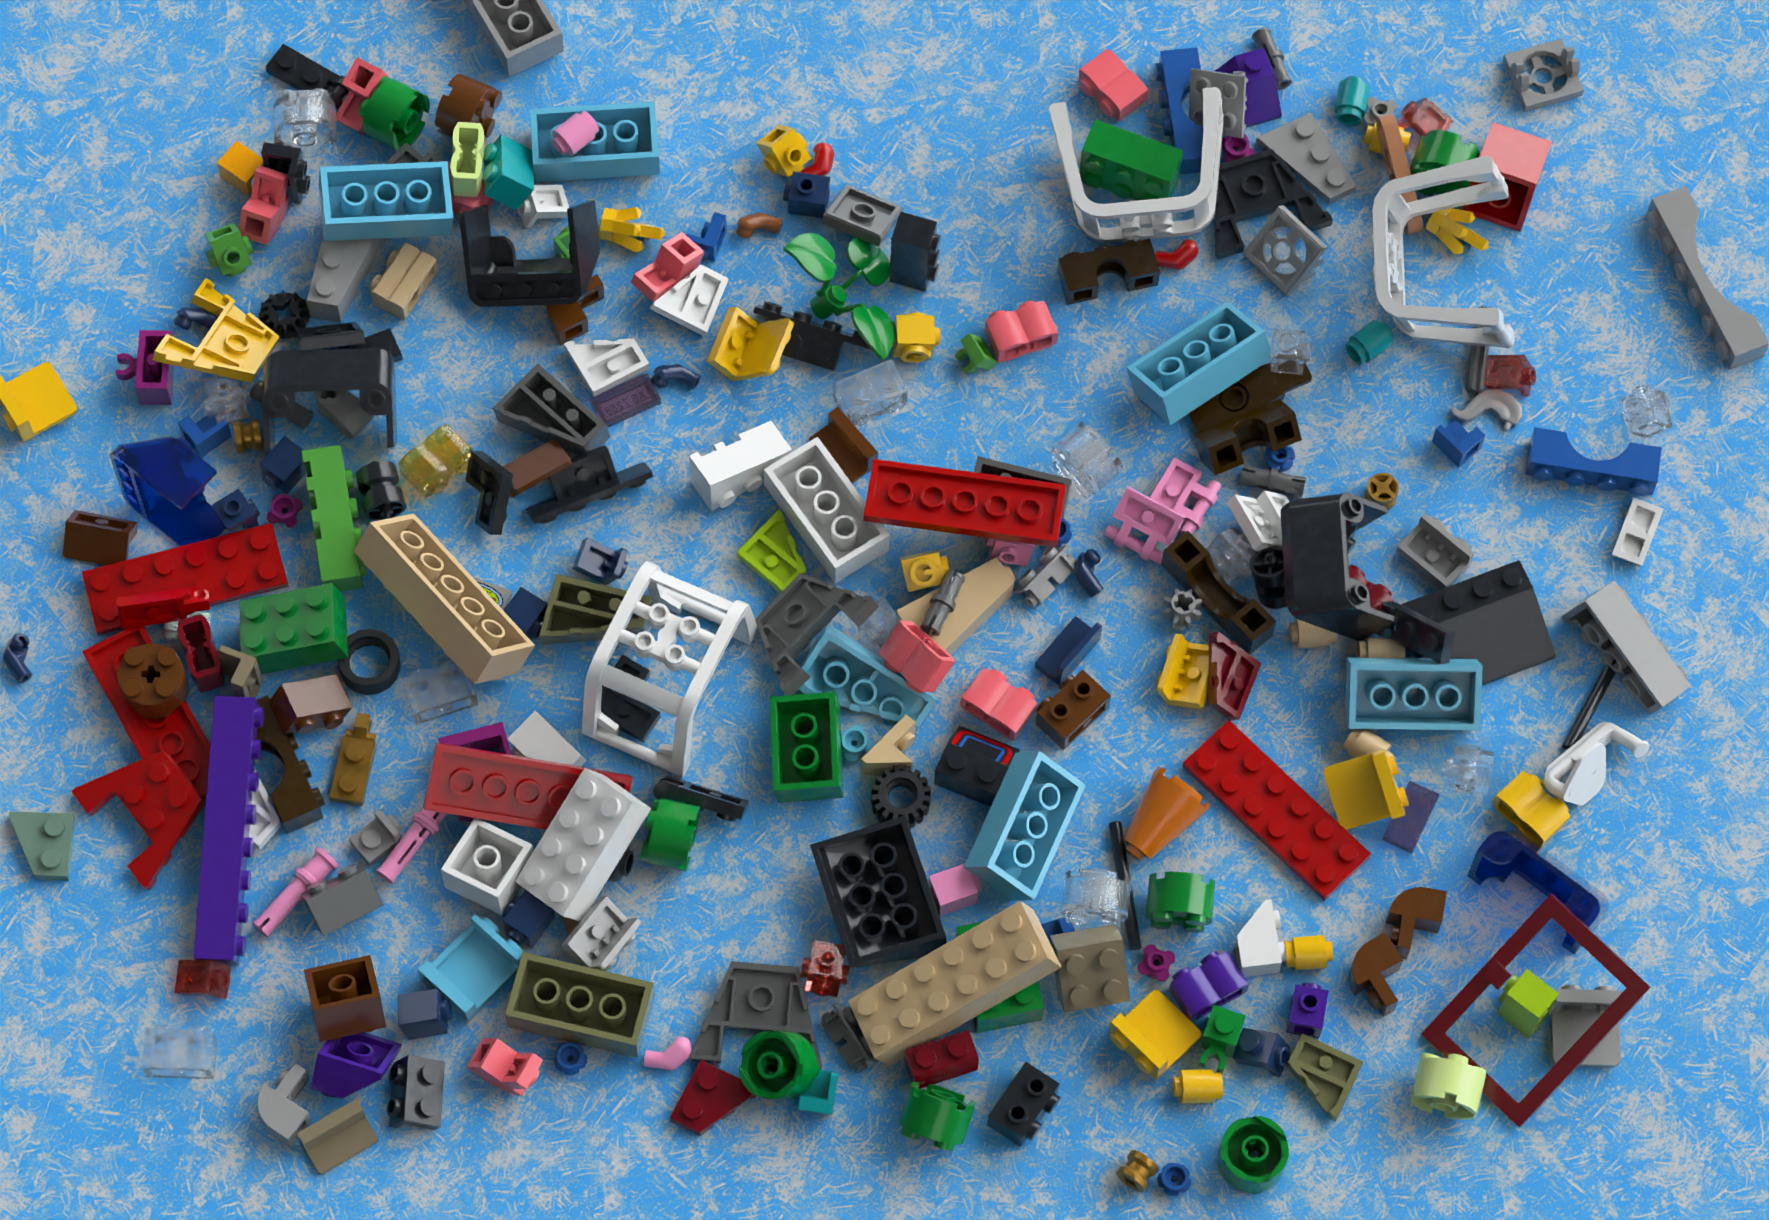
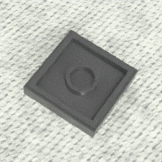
[822,184,903,247]

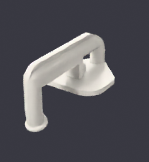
[1544,722,1649,806]

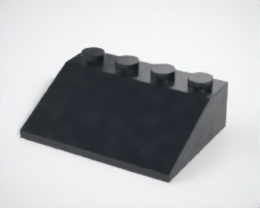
[1397,560,1556,686]
[810,815,947,968]

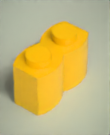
[1492,771,1571,849]

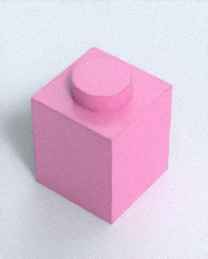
[928,864,982,916]

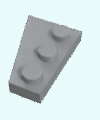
[1256,112,1357,204]

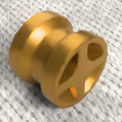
[233,419,264,454]
[1364,473,1399,511]
[1116,1150,1159,1192]

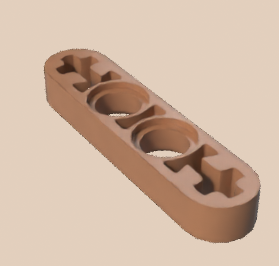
[1376,114,1423,235]

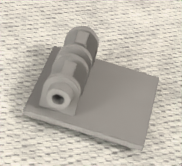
[1189,68,1248,138]

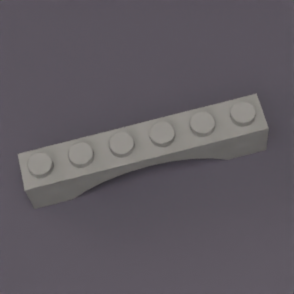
[1646,186,1769,370]

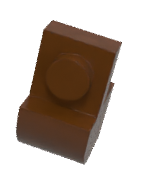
[547,274,604,346]
[1385,887,1447,959]
[1349,933,1403,1017]

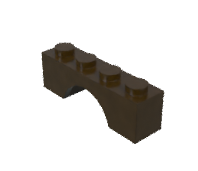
[1161,531,1276,655]
[257,695,325,834]

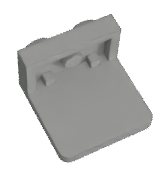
[1551,985,1623,1067]

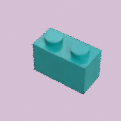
[483,134,534,211]

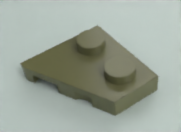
[1287,1033,1363,1122]

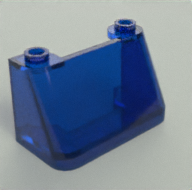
[1467,829,1609,955]

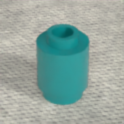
[1334,76,1370,125]
[1345,320,1393,365]

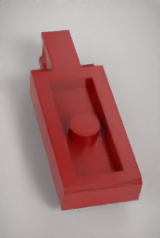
[116,587,210,629]

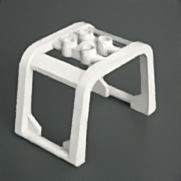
[1049,87,1223,243]
[1372,156,1514,348]
[581,561,758,777]

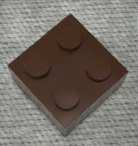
[304,955,386,1042]

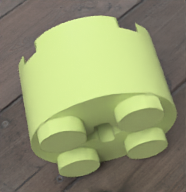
[1411,1053,1487,1120]

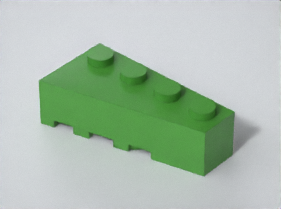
[302,445,368,592]

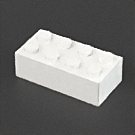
[764,437,890,583]
[515,768,651,921]

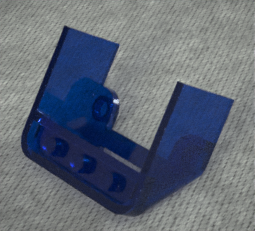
[109,436,226,546]

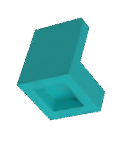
[798,1070,839,1115]

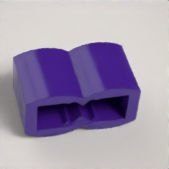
[1169,951,1249,1022]

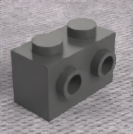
[301,864,383,936]

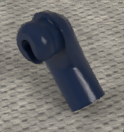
[174,308,219,330]
[651,364,701,390]
[1075,549,1104,598]
[3,633,32,684]

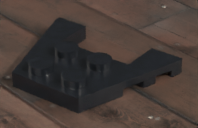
[1214,149,1333,260]

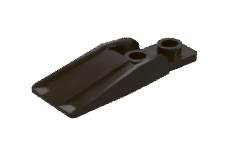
[1188,353,1312,432]

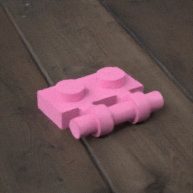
[1150,458,1221,535]
[1104,487,1186,565]

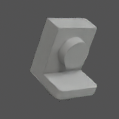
[349,809,402,867]

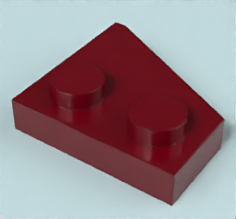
[1208,632,1262,721]
[670,1060,756,1136]

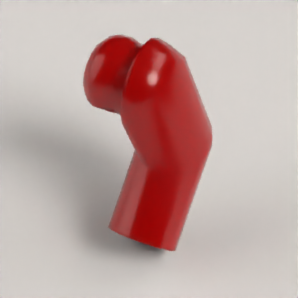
[800,142,834,176]
[1155,239,1198,270]

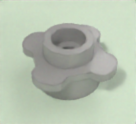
[1364,97,1397,126]

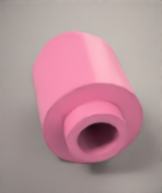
[551,111,599,156]

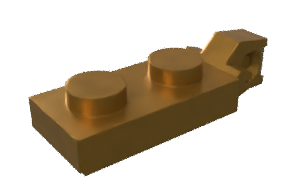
[329,713,377,806]

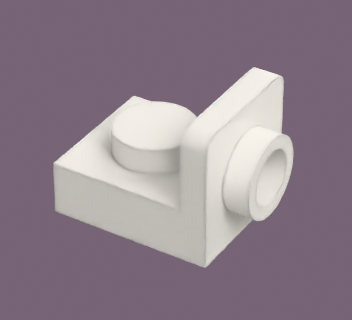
[517,185,569,228]

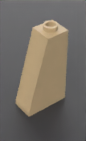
[896,557,1015,655]

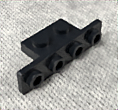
[753,301,871,371]
[526,445,653,524]

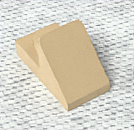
[861,714,916,775]

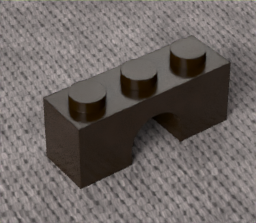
[1057,238,1160,305]
[1194,399,1302,476]

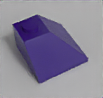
[1215,48,1282,128]
[310,1032,402,1098]

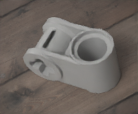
[314,390,375,439]

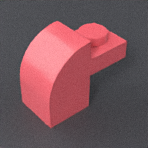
[334,57,390,135]
[239,165,290,245]
[631,232,705,302]
[466,1038,543,1096]

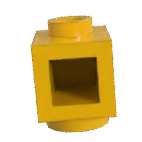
[893,312,940,363]
[900,549,950,592]

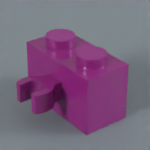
[116,330,175,405]

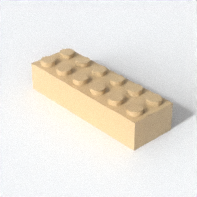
[354,513,535,684]
[848,901,1061,1066]

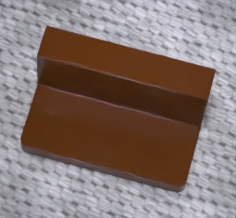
[809,407,878,484]
[503,438,572,498]
[63,510,138,565]

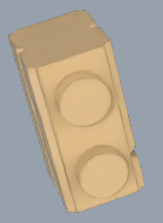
[370,243,438,321]

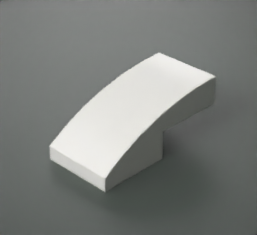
[1612,498,1664,567]

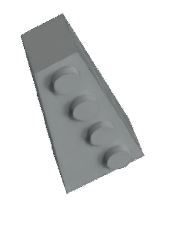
[307,238,387,323]
[1561,580,1691,714]

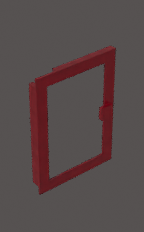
[1421,894,1651,1128]

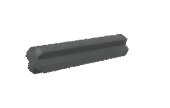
[1466,306,1490,395]

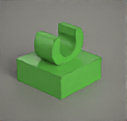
[955,333,998,374]

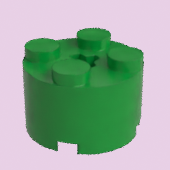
[359,76,430,151]
[1409,130,1480,195]
[640,798,700,872]
[1145,871,1215,933]
[739,1031,820,1100]
[899,1082,976,1151]
[1218,1116,1289,1194]

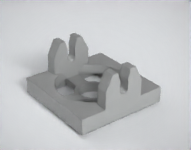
[1503,39,1584,112]
[1242,205,1327,295]

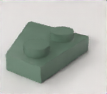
[9,812,75,881]

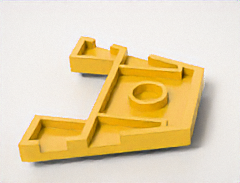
[152,278,279,383]

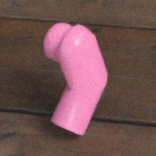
[644,1037,692,1070]

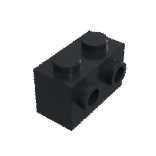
[987,1062,1061,1147]

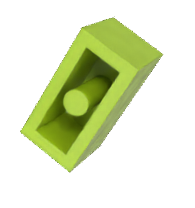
[1497,969,1559,1038]

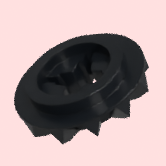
[258,290,310,339]

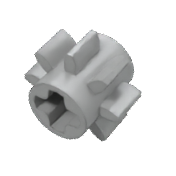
[1162,588,1202,630]

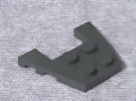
[755,573,879,695]
[690,961,822,1070]

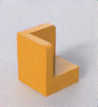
[217,141,264,196]

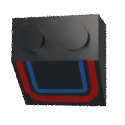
[934,725,1020,807]

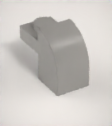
[257,1063,312,1149]

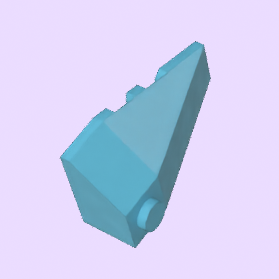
[799,624,937,727]

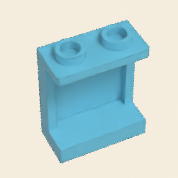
[418,914,523,1023]

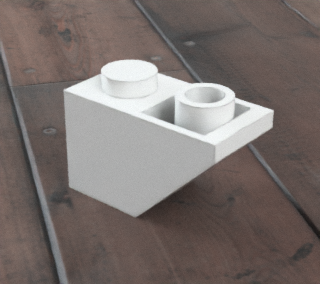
[1234,900,1286,977]

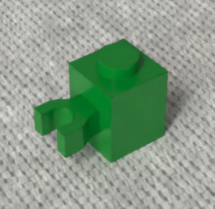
[1198,1005,1246,1074]

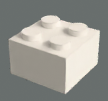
[441,818,534,916]

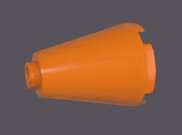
[1123,766,1210,861]

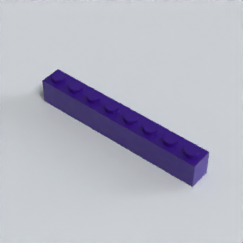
[193,696,264,966]

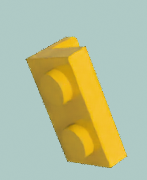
[1157,634,1209,709]

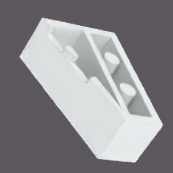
[689,421,792,511]

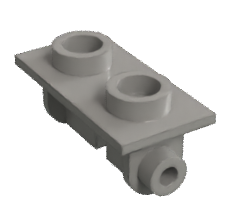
[1013,545,1077,607]

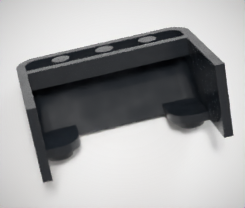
[458,200,600,307]
[262,348,397,451]
[1281,493,1395,641]

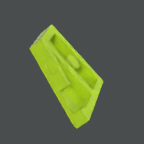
[737,510,806,593]

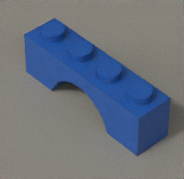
[1154,47,1203,174]
[1525,427,1662,496]

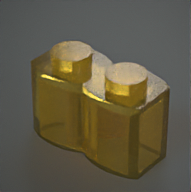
[399,424,473,498]

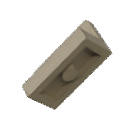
[218,645,263,698]
[297,1098,379,1175]

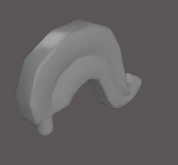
[1450,389,1522,432]

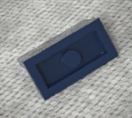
[1035,616,1102,686]

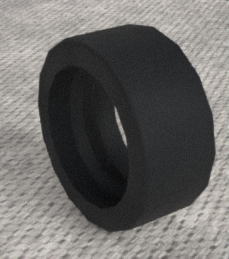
[337,629,401,695]

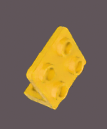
[706,306,794,381]
[0,362,78,442]
[1323,749,1409,830]
[1108,990,1201,1080]

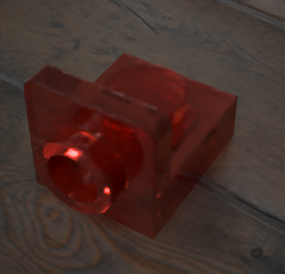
[1398,97,1454,137]
[1484,355,1536,396]
[174,960,231,999]

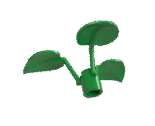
[783,233,896,361]

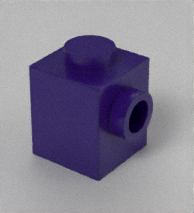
[1286,983,1329,1039]

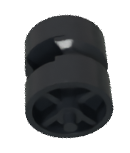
[355,461,407,521]
[1250,547,1287,609]

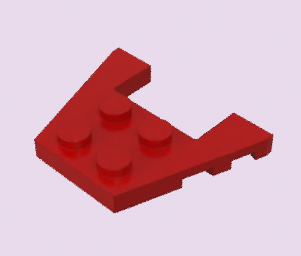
[71,750,206,890]

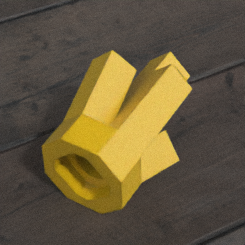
[599,207,665,253]
[1425,208,1489,255]

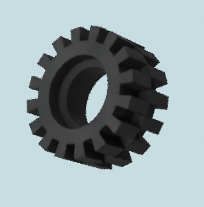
[871,765,931,828]

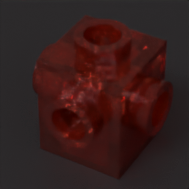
[800,940,850,997]

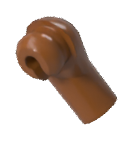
[736,212,783,239]

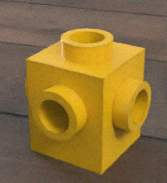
[756,124,812,177]

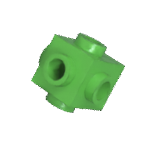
[205,223,254,276]

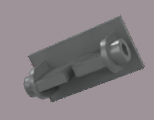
[821,1003,880,1073]

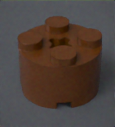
[435,74,502,138]
[117,643,188,719]

